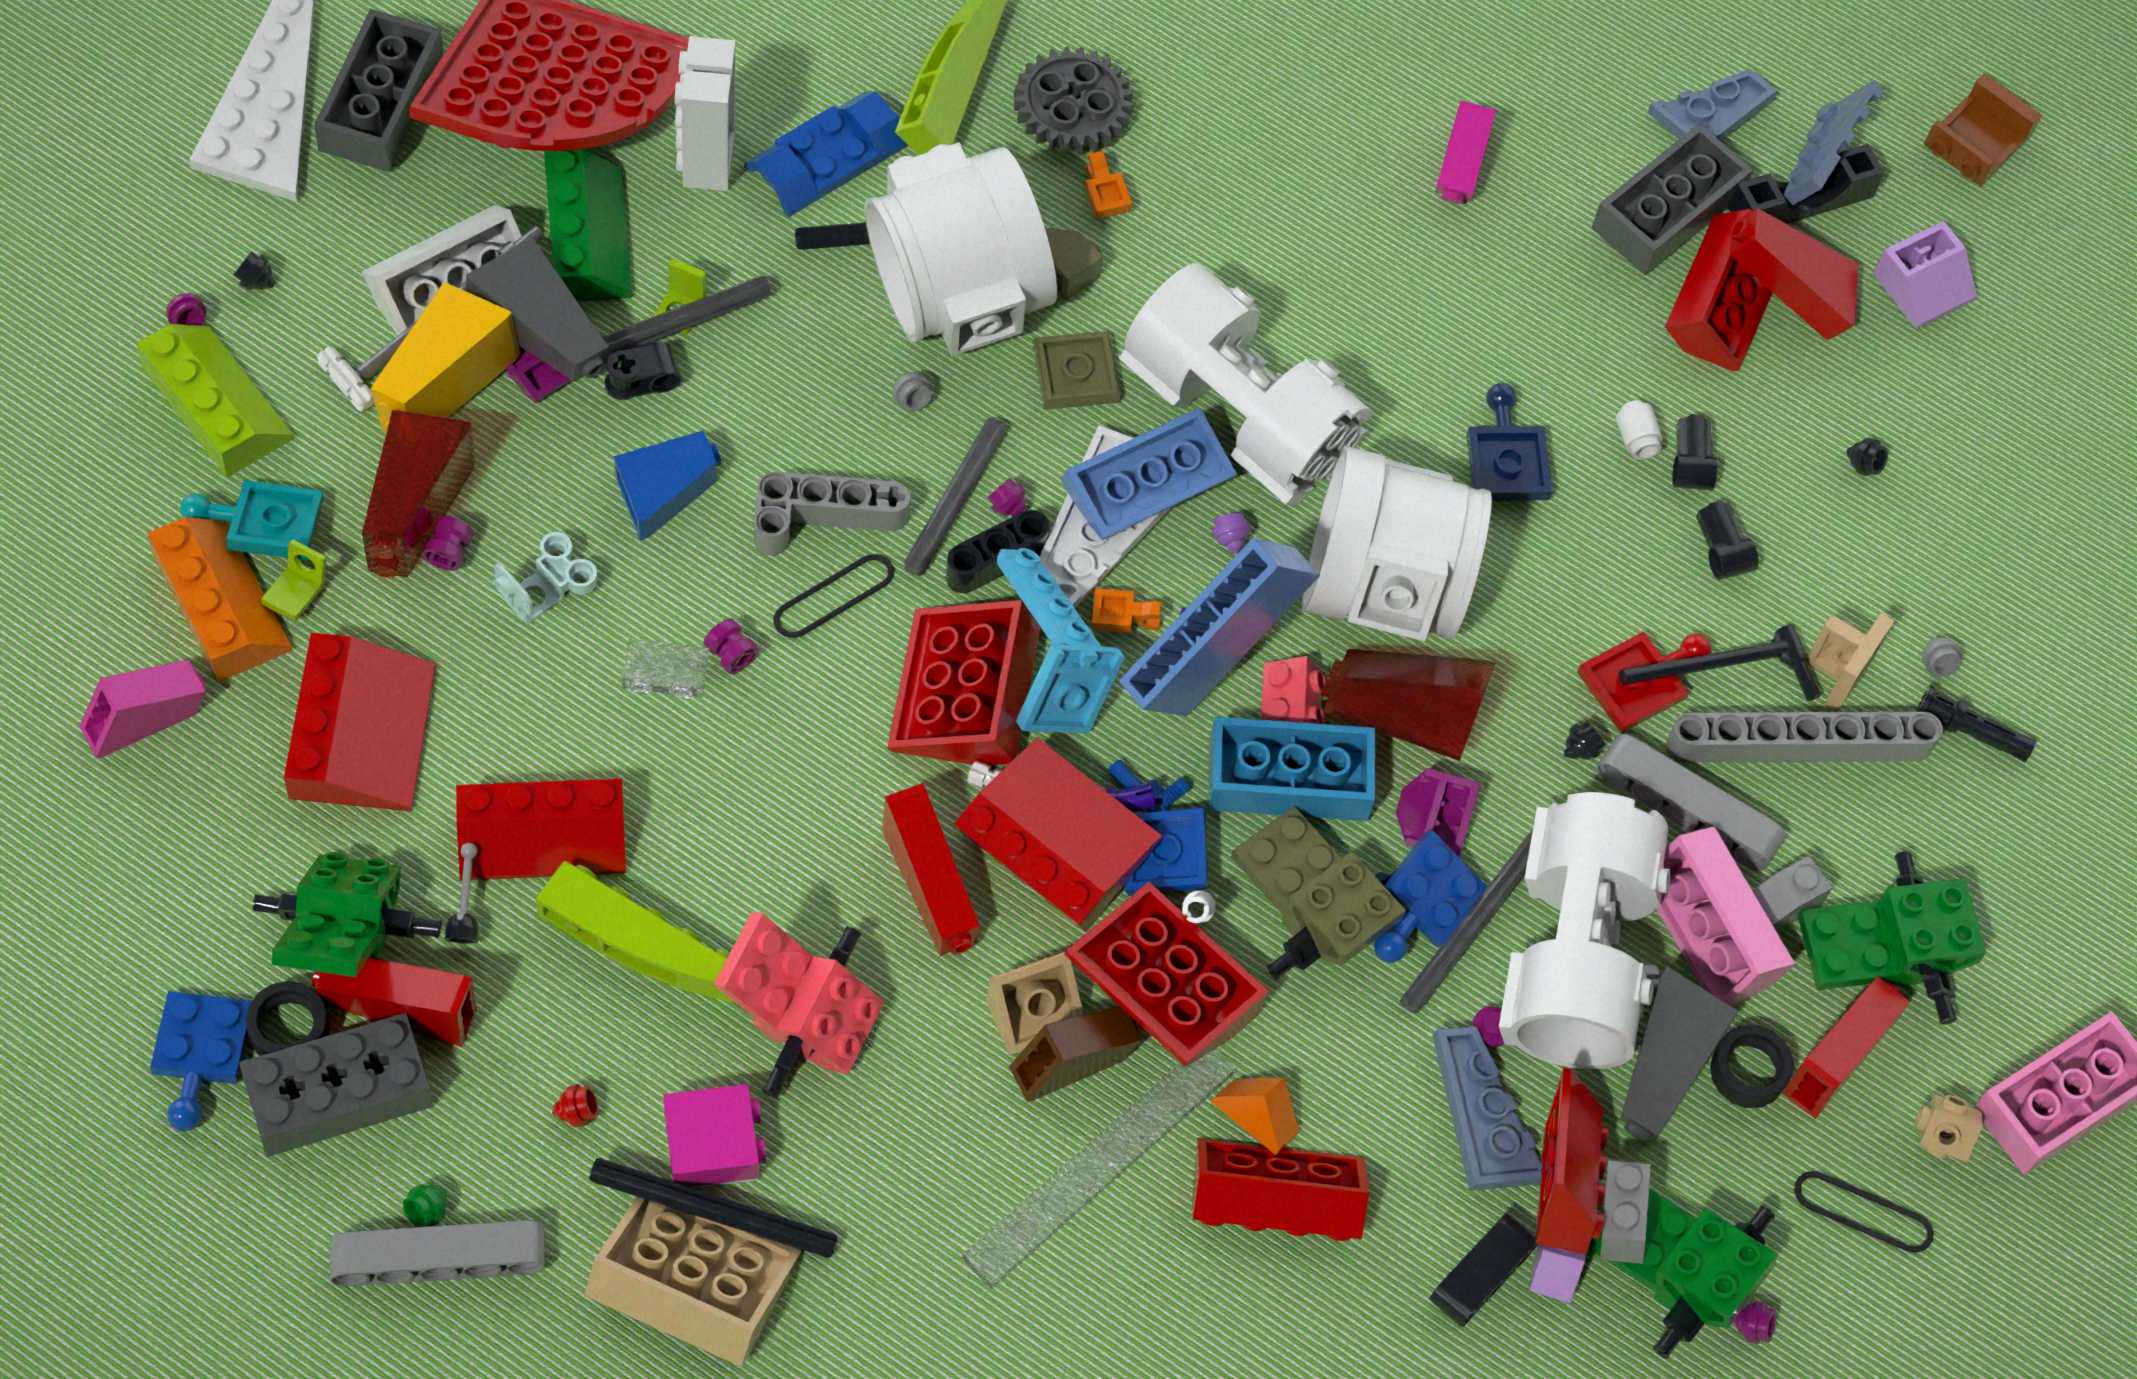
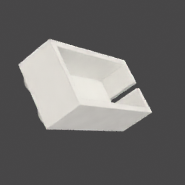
[675,36,735,191]

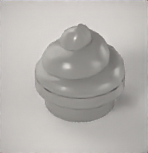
[892,372,931,411]
[1922,637,1962,677]

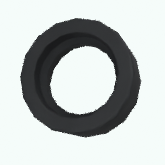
[245,981,330,1056]
[1710,1025,1794,1108]

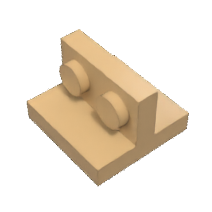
[1808,613,1894,712]

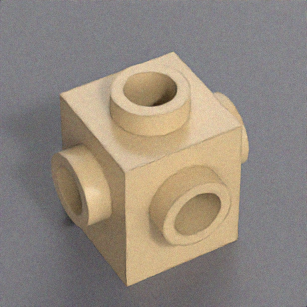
[1914,1094,1983,1162]

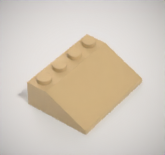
[584,1197,802,1367]

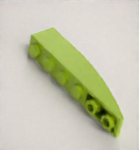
[895,0,1009,155]
[536,860,735,1003]

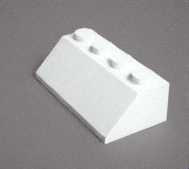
[362,205,522,335]

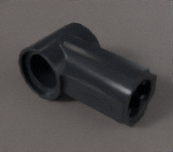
[1672,414,1717,491]
[1696,501,1759,580]

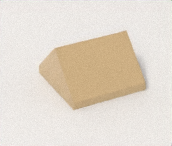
[986,952,1084,1055]

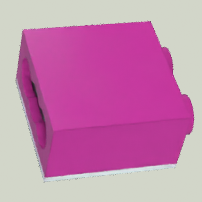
[663,1084,766,1188]

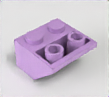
[1873,221,1977,329]

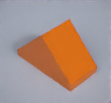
[1211,1077,1299,1155]

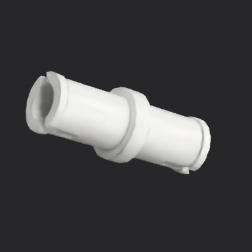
[1182,891,1216,924]

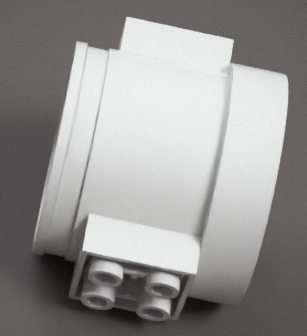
[864,142,1057,357]
[1302,446,1492,641]

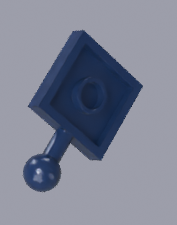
[1466,383,1552,500]

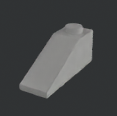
[1752,856,1833,932]

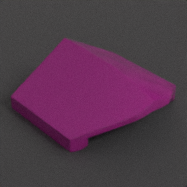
[1396,768,1480,857]

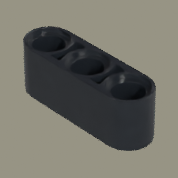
[946,510,1050,593]
[1429,1213,1538,1328]

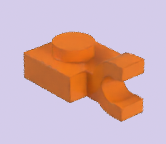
[1084,151,1132,219]
[1092,588,1161,633]

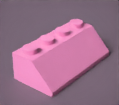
[1656,826,1795,1007]

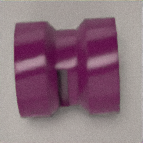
[422,516,474,571]
[703,618,759,674]

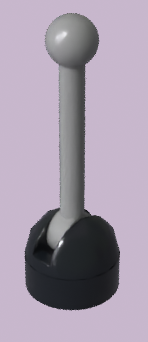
[444,843,479,944]

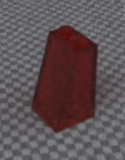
[362,410,475,578]
[1321,649,1496,761]

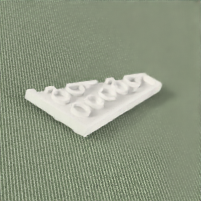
[189,0,315,202]
[1020,425,1172,631]

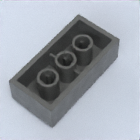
[314,9,444,172]
[1591,123,1753,275]
[239,1013,433,1157]

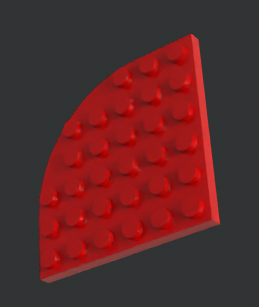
[409,0,689,151]

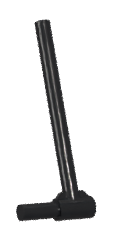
[1619,625,1821,701]

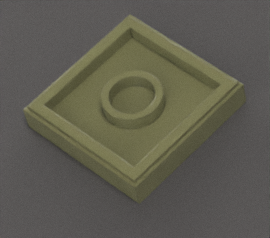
[1033,331,1121,410]

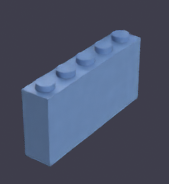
[1119,537,1320,716]

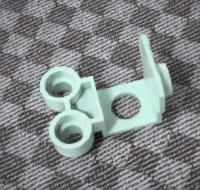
[493,532,597,625]

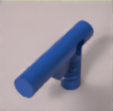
[1108,760,1189,813]

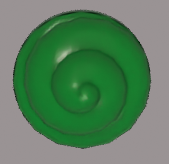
[403,1185,447,1227]

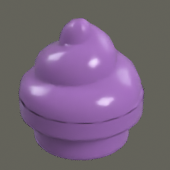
[1211,513,1251,554]

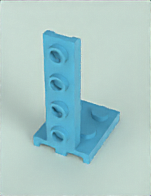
[997,548,1125,733]

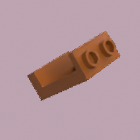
[1924,73,2042,187]

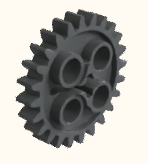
[1014,47,1133,155]

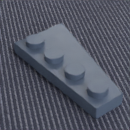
[1784,80,1884,205]
[1432,1026,1541,1191]

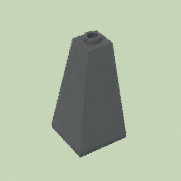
[466,239,609,382]
[1620,966,1738,1142]

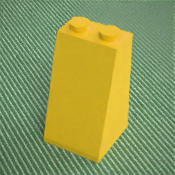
[370,282,521,445]

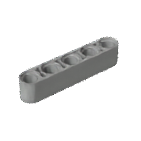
[1597,734,1786,870]
[330,1221,546,1286]

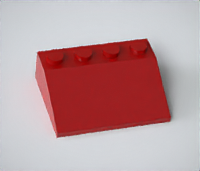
[887,600,1040,765]
[284,632,436,812]
[954,737,1163,932]
[1064,882,1269,1067]

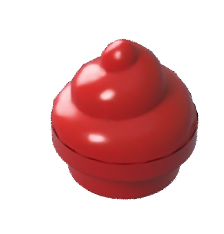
[552,1084,598,1127]

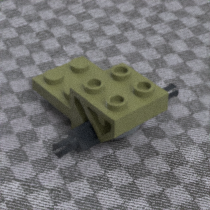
[1231,806,1406,980]

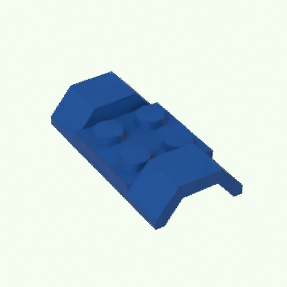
[744,91,908,217]

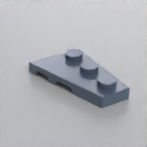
[1648,69,1777,141]

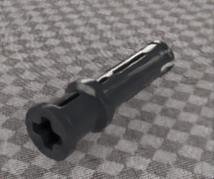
[1915,684,2036,763]

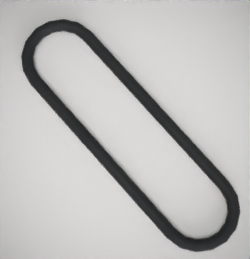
[773,554,894,638]
[1794,1171,1934,1253]

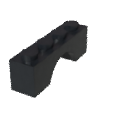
[1728,144,1885,224]

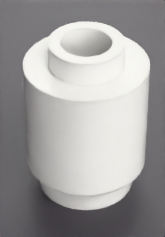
[1615,400,1663,460]

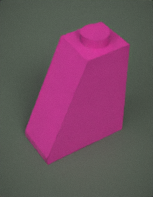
[1435,100,1496,204]
[80,659,206,758]

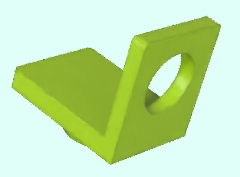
[653,259,706,335]
[261,539,326,621]

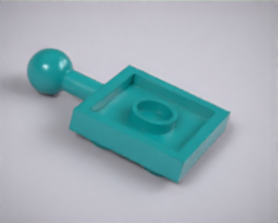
[180,480,324,560]

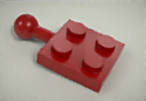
[1577,631,1712,734]

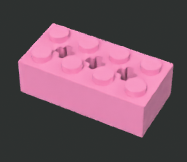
[1974,1011,2137,1176]

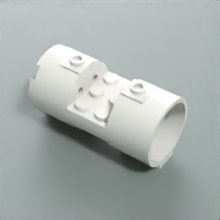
[1119,263,1372,505]
[1499,792,1670,1069]

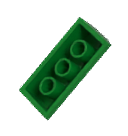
[544,149,632,301]

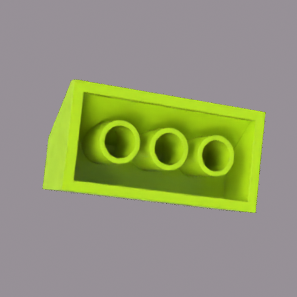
[136,324,294,478]

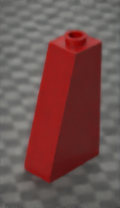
[1730,208,1858,340]
[882,783,980,956]
[312,958,477,1047]
[1782,976,1910,1119]

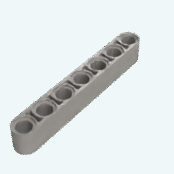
[1666,712,1943,762]

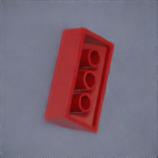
[1665,209,1772,371]
[456,778,626,881]
[1535,1067,1608,1255]
[1192,1138,1369,1241]

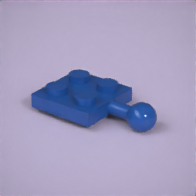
[1125,808,1209,896]
[1374,830,1487,963]
[150,991,252,1132]

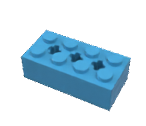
[1208,717,1375,821]

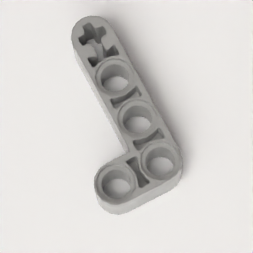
[754,472,911,556]

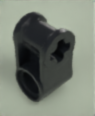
[604,341,682,400]

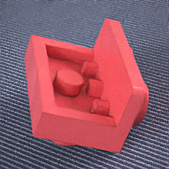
[1261,656,1327,724]

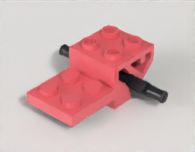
[713,912,885,1098]

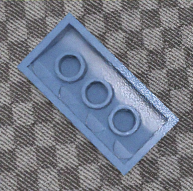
[1061,407,1237,540]

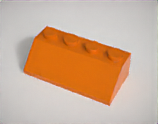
[147,517,292,683]

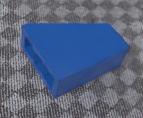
[614,430,721,541]

